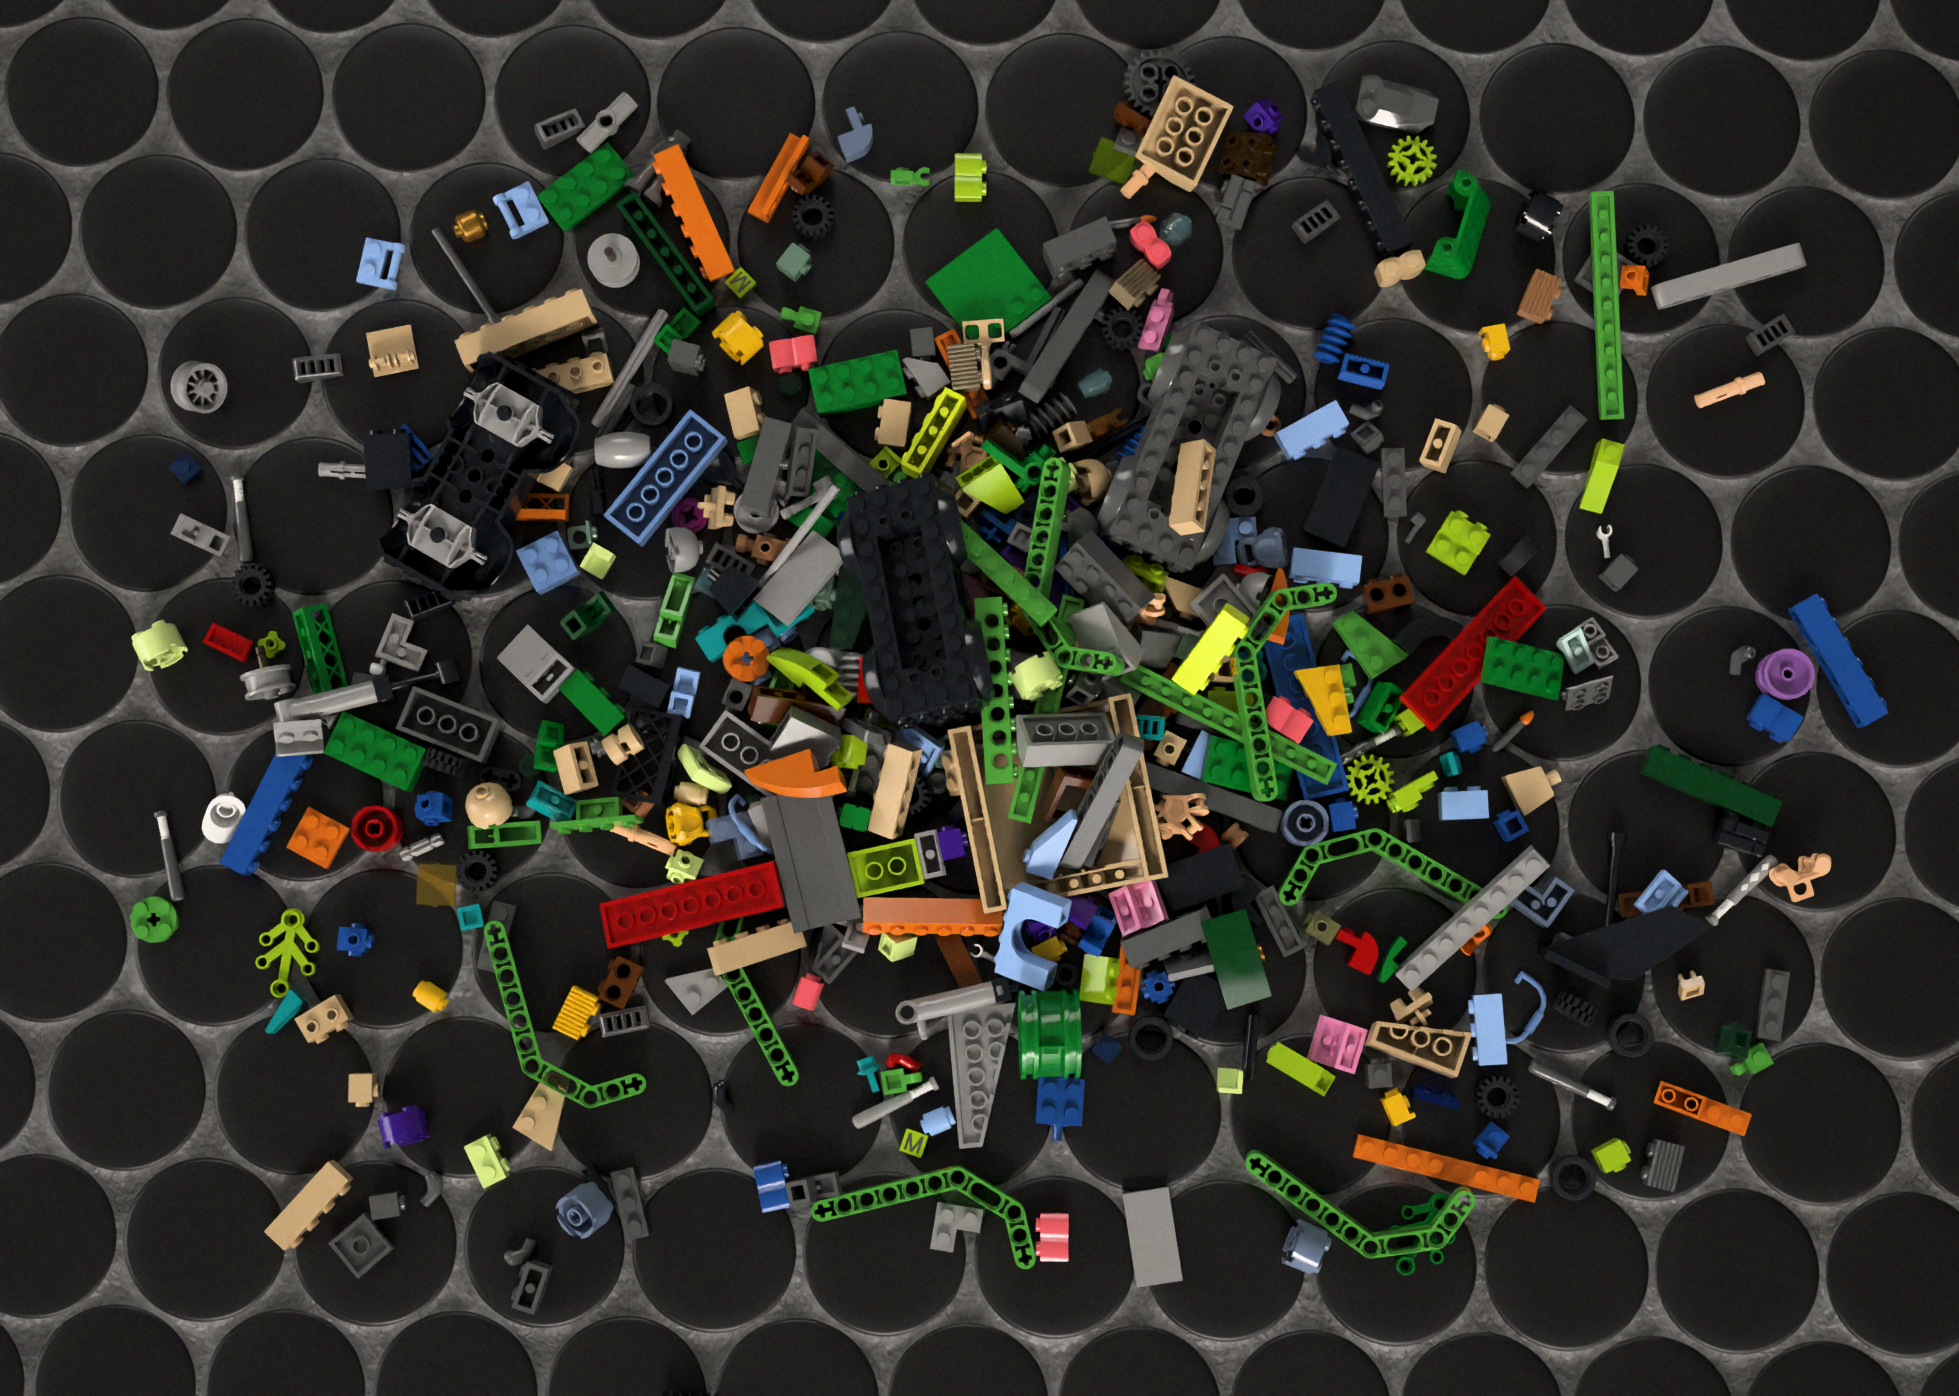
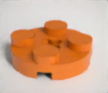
[723,636,769,682]

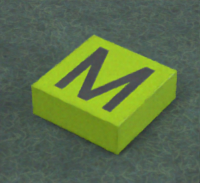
[724,267,757,300]
[899,1128,929,1158]

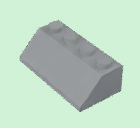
[1016,712,1115,767]

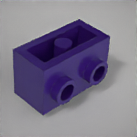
[937,825,968,861]

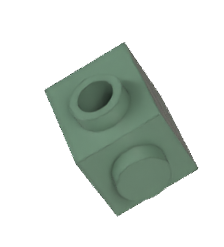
[776,242,812,282]

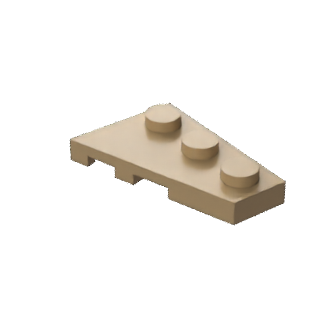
[512,1070,570,1152]

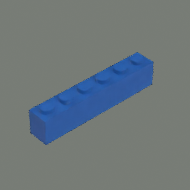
[1787,594,1888,728]
[219,754,313,876]

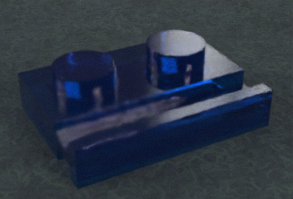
[1409,1084,1461,1110]

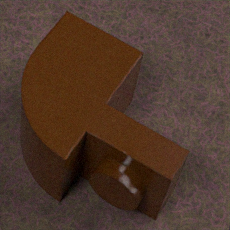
[785,152,835,196]

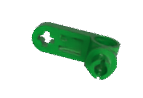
[981,438,1056,492]

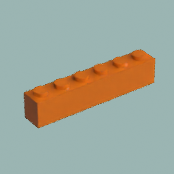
[652,144,735,283]
[862,897,1003,937]

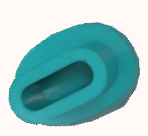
[857,1055,881,1093]

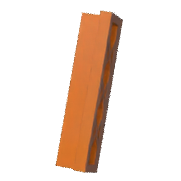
[748,133,811,223]
[515,493,570,522]

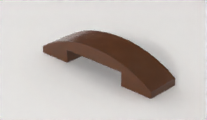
[1617,881,1715,917]
[934,934,983,988]

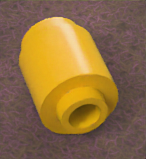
[413,980,449,1013]

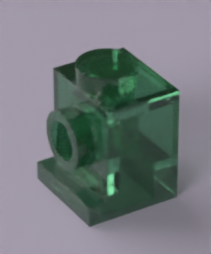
[1714,1022,1752,1059]

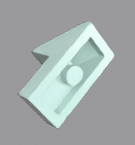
[1556,627,1595,674]

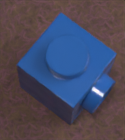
[1449,720,1488,753]
[1326,798,1358,833]
[1493,809,1530,842]

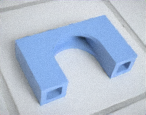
[994,882,1072,992]

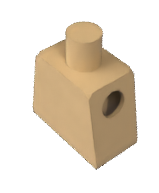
[1501,766,1561,816]

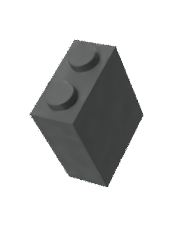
[769,705,843,771]

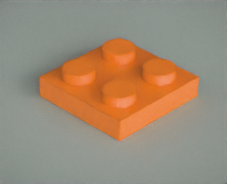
[286,807,350,869]

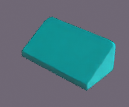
[526,780,577,822]

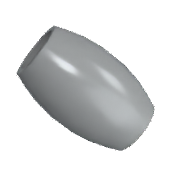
[594,431,652,468]

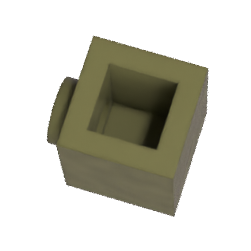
[1303,911,1341,945]

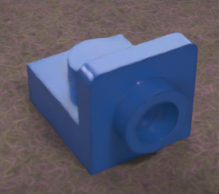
[1473,1121,1510,1159]

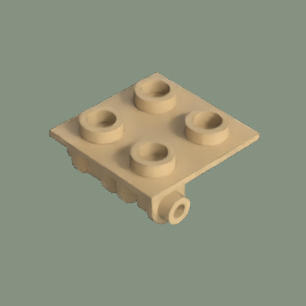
[366,324,419,377]

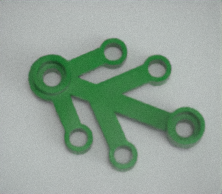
[1389,1192,1456,1275]

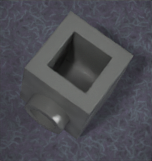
[1364,1058,1393,1088]

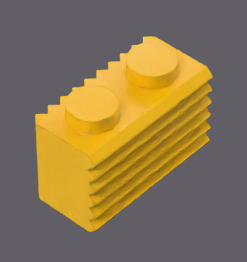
[552,985,601,1040]

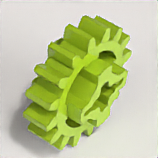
[1387,136,1437,186]
[1346,755,1395,805]

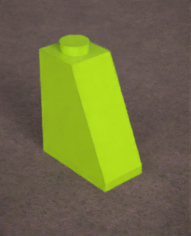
[955,455,1025,514]
[1266,1042,1335,1096]

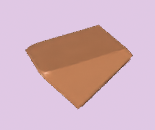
[622,786,654,818]

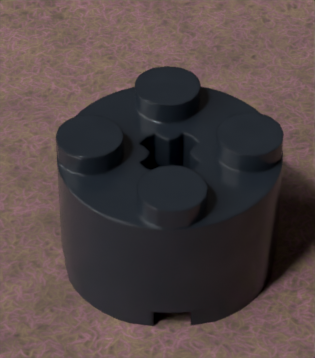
[1513,189,1564,242]

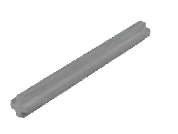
[591,309,669,428]

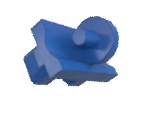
[976,507,1017,546]

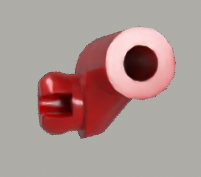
[1233,564,1269,577]
[885,1053,921,1073]

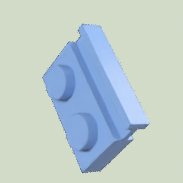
[1634,870,1689,914]

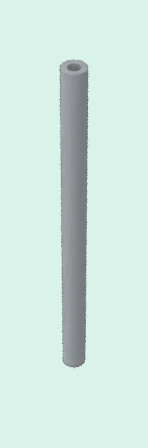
[759,483,840,587]

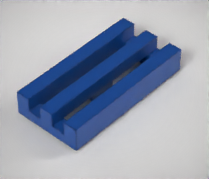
[400,423,435,472]

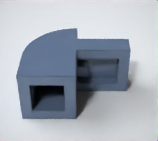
[837,106,873,163]

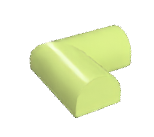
[678,744,732,794]

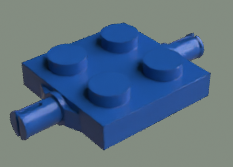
[1035,1076,1085,1141]

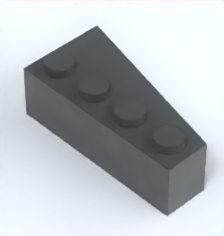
[1120,902,1211,970]

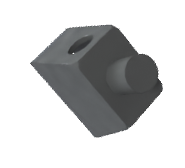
[1132,623,1182,671]

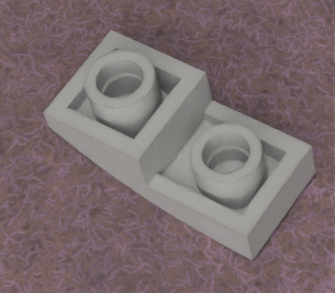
[1573,617,1618,670]

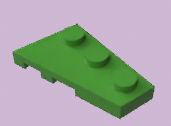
[1332,610,1409,681]

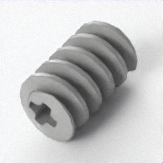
[838,651,864,700]

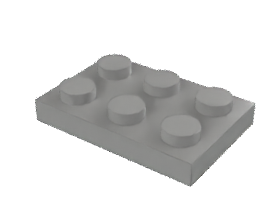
[1189,573,1268,654]

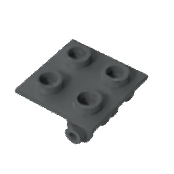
[1560,675,1613,711]

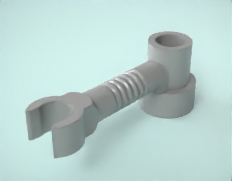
[780,476,837,520]

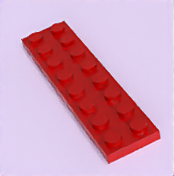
[1399,576,1547,731]
[599,861,785,949]

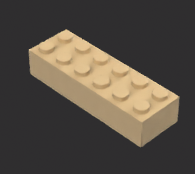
[454,288,599,375]

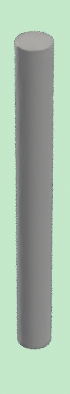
[1008,278,1085,339]

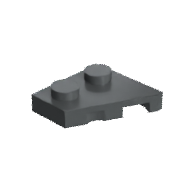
[812,924,858,985]

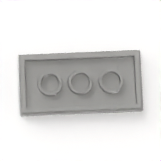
[754,530,843,627]
[1122,1186,1183,1288]

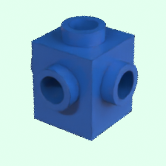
[415,791,453,826]
[337,923,375,957]
[1140,969,1176,1004]

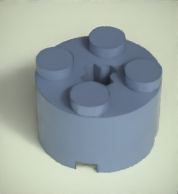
[1280,800,1329,847]
[556,1182,613,1239]
[1281,1219,1332,1274]

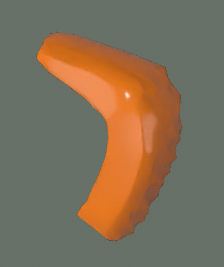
[1460,922,1492,956]

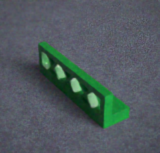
[292,604,348,695]

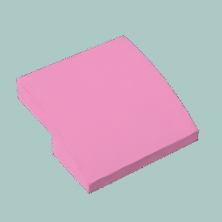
[1108,880,1169,937]
[1307,1014,1368,1074]

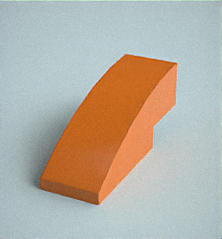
[1264,568,1290,645]

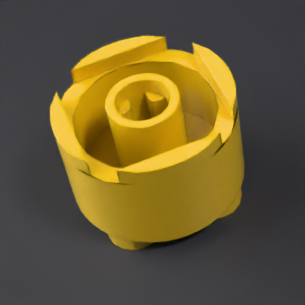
[712,311,763,365]

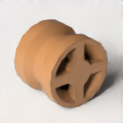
[1220,821,1249,850]

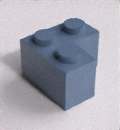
[705,811,764,862]
[1509,877,1575,928]

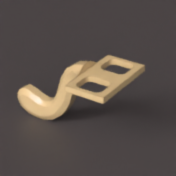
[962,318,1005,390]

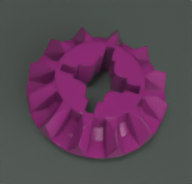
[671,498,708,533]

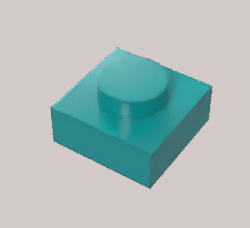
[457,903,485,931]

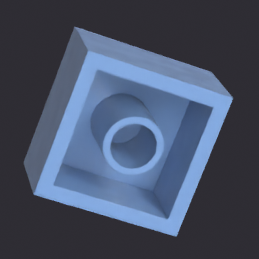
[516,531,581,595]

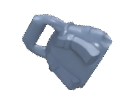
[1236,527,1289,569]

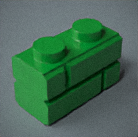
[1356,681,1404,734]
[837,803,871,833]

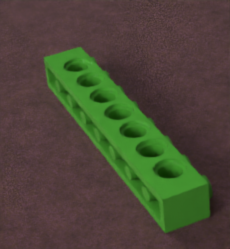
[974,597,1018,785]

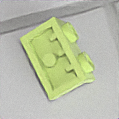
[464,1134,511,1189]

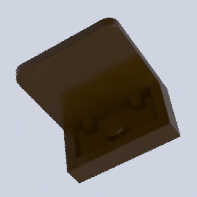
[1217,131,1278,186]

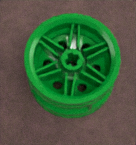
[1018,989,1082,1080]

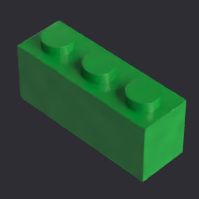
[558,669,629,737]

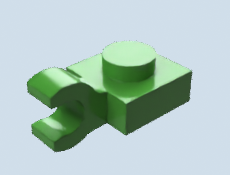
[890,167,930,186]
[780,306,822,336]
[1340,663,1357,704]
[1729,1043,1774,1076]
[880,1068,923,1095]

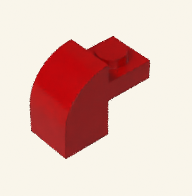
[1182,820,1219,855]
[1334,927,1378,975]

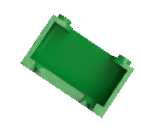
[1424,170,1491,279]

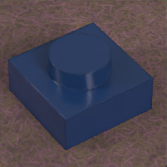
[169,452,203,484]
[1091,1032,1123,1065]

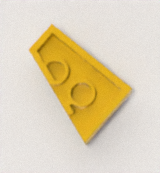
[1293,664,1352,736]

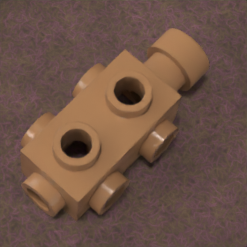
[735,532,800,567]

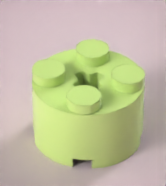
[131,620,188,671]
[1009,651,1063,702]

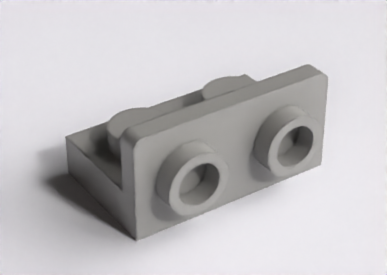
[273,719,324,757]

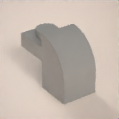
[171,513,230,557]

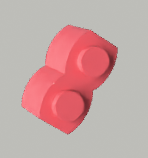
[1129,220,1172,271]
[769,335,819,375]
[1265,695,1314,744]
[792,973,824,1011]
[1036,1212,1069,1261]

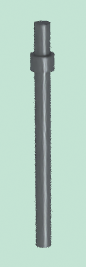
[431,227,502,325]

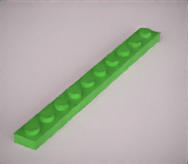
[1589,191,1624,420]
[888,466,1058,627]
[1008,595,1086,824]
[1119,665,1337,785]

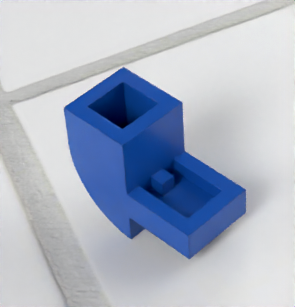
[1078,904,1117,957]

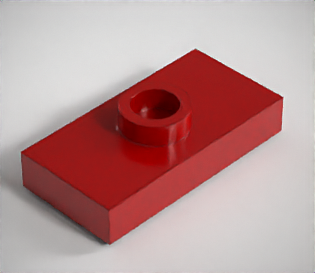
[203,622,256,663]

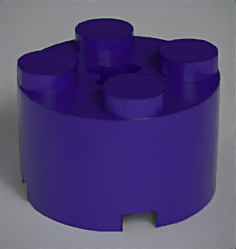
[378,1105,431,1149]

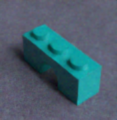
[695,603,769,663]

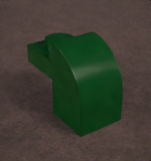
[560,591,616,641]

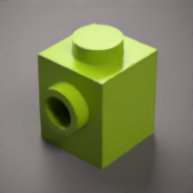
[1590,1138,1631,1173]

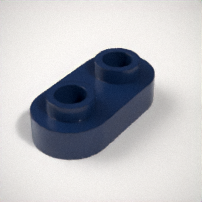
[1015,487,1052,526]

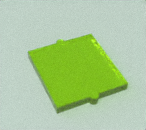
[1089,137,1138,185]

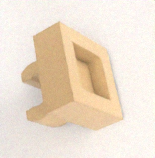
[1677,970,1705,1001]

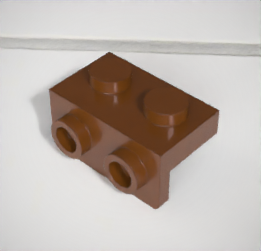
[1113,98,1154,138]

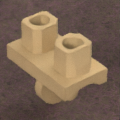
[697,486,735,529]
[1390,986,1433,1027]

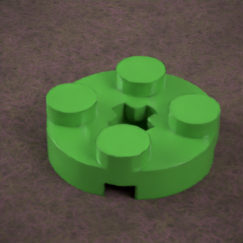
[131,897,179,943]

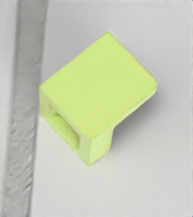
[580,542,616,579]
[878,933,917,962]
[1216,1067,1243,1094]

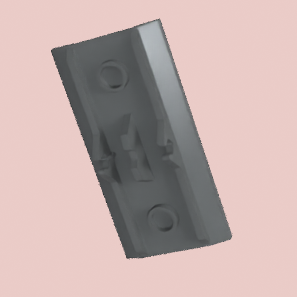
[761,794,862,933]

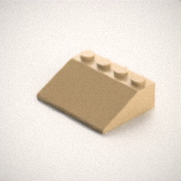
[1135,75,1234,192]

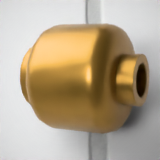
[452,210,488,243]

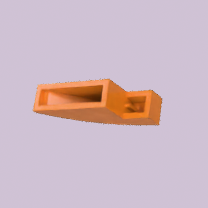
[744,749,847,798]

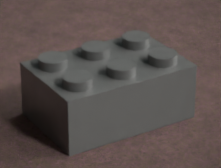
[1042,216,1117,279]

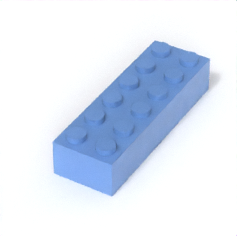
[603,409,728,547]

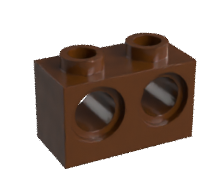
[1361,573,1415,614]
[597,955,645,1010]

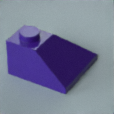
[1065,893,1099,930]

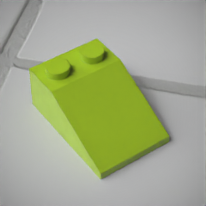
[847,838,925,898]

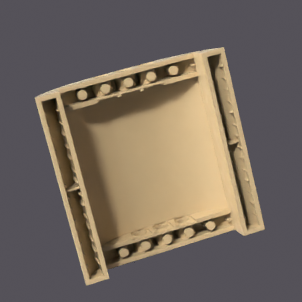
[948,693,1168,914]

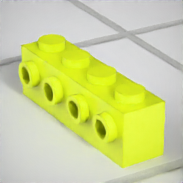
[900,387,967,479]
[1171,602,1250,695]

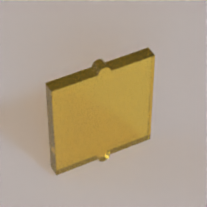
[416,863,457,907]

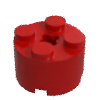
[351,805,404,852]

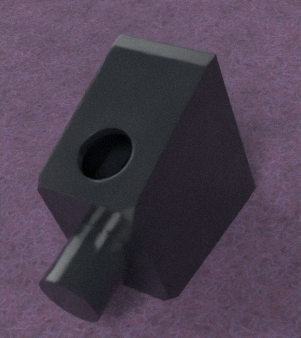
[707,566,763,622]

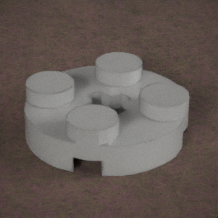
[734,493,780,535]

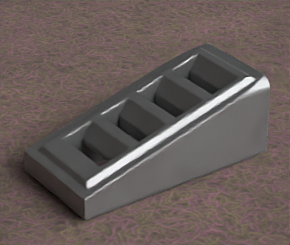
[534,108,586,150]
[1291,199,1341,244]
[1745,313,1796,356]
[292,353,344,383]
[705,542,756,576]
[599,1005,650,1037]

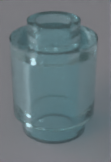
[1077,368,1113,399]

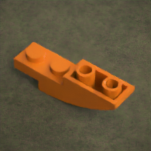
[1653,1081,1752,1136]

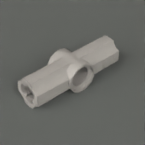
[576,91,638,154]

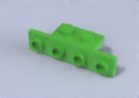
[550,797,643,834]

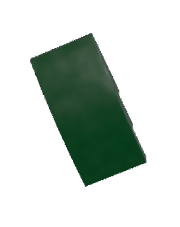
[1200,908,1272,1010]

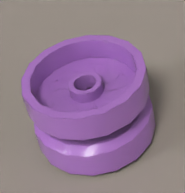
[1755,649,1815,701]

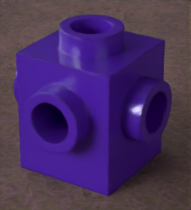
[1243,97,1284,135]
[1023,919,1057,944]

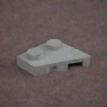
[665,968,728,1015]

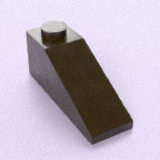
[983,419,1038,487]

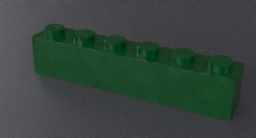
[616,191,716,318]
[1639,744,1782,828]

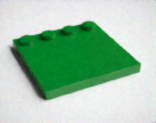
[925,228,1052,354]

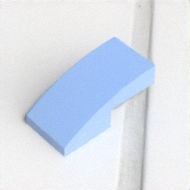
[667,667,701,718]

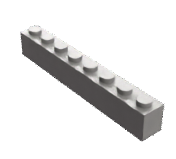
[1395,845,1550,992]

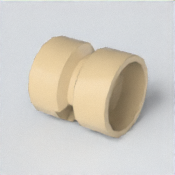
[601,723,645,765]

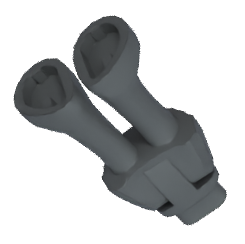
[624,130,691,209]

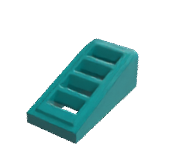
[1136,715,1165,741]
[1439,751,1463,778]
[265,988,308,1034]

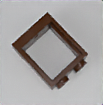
[1040,766,1097,825]

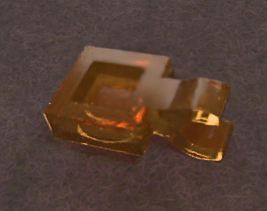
[1087,408,1128,436]

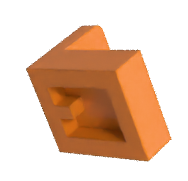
[1619,265,1649,296]

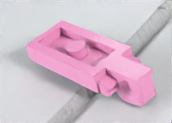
[1138,288,1175,353]

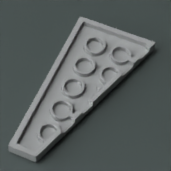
[947,1002,1016,1149]

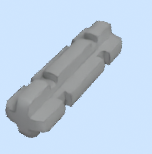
[399,833,444,861]

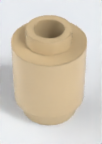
[674,781,709,806]

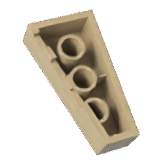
[1365,1021,1472,1078]

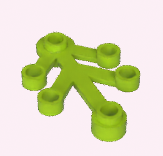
[255,908,320,998]

